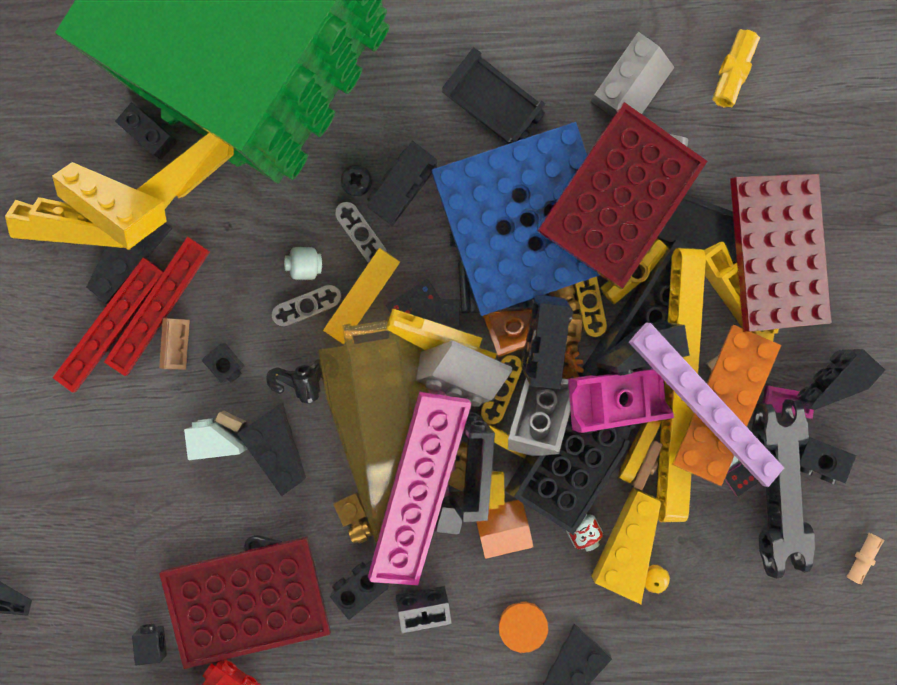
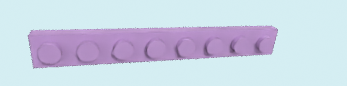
[629,323,784,487]

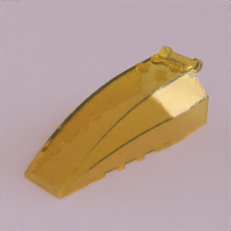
[317,317,428,542]

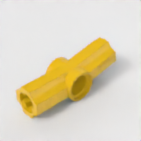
[712,29,760,108]
[600,238,668,304]

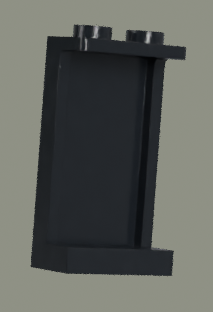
[442,47,546,144]
[657,194,737,264]
[449,412,495,522]

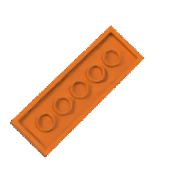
[672,324,781,486]

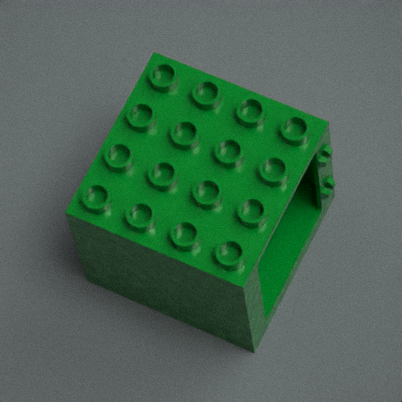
[55,0,390,184]

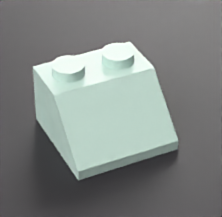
[184,418,247,460]

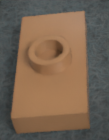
[159,318,190,370]
[630,440,663,490]

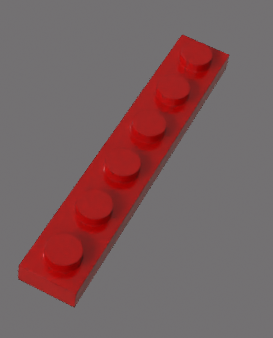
[104,237,210,376]
[52,257,164,393]

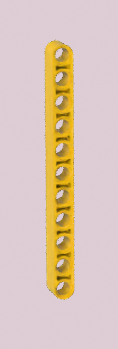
[657,248,706,522]

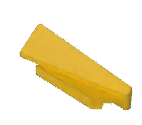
[137,133,234,209]
[5,197,125,248]
[703,242,779,341]
[386,308,497,359]

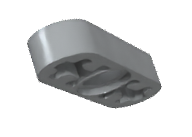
[335,202,387,263]
[272,285,342,326]

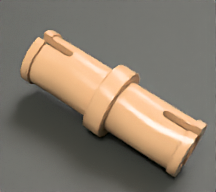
[846,533,884,585]

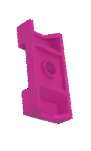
[568,368,674,433]

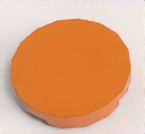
[498,601,548,653]

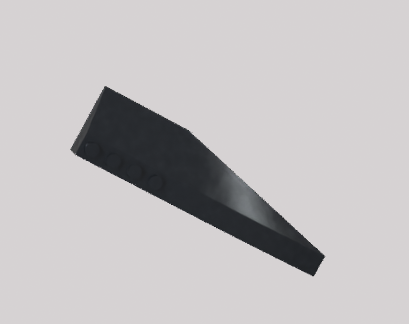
[504,240,687,535]

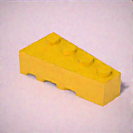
[52,162,167,250]
[591,487,661,604]

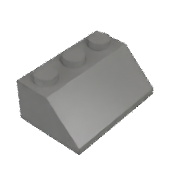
[591,32,674,117]
[416,341,512,406]
[508,378,571,456]

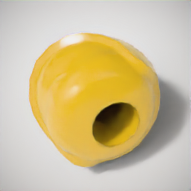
[645,565,670,593]

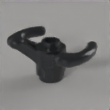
[266,353,341,403]

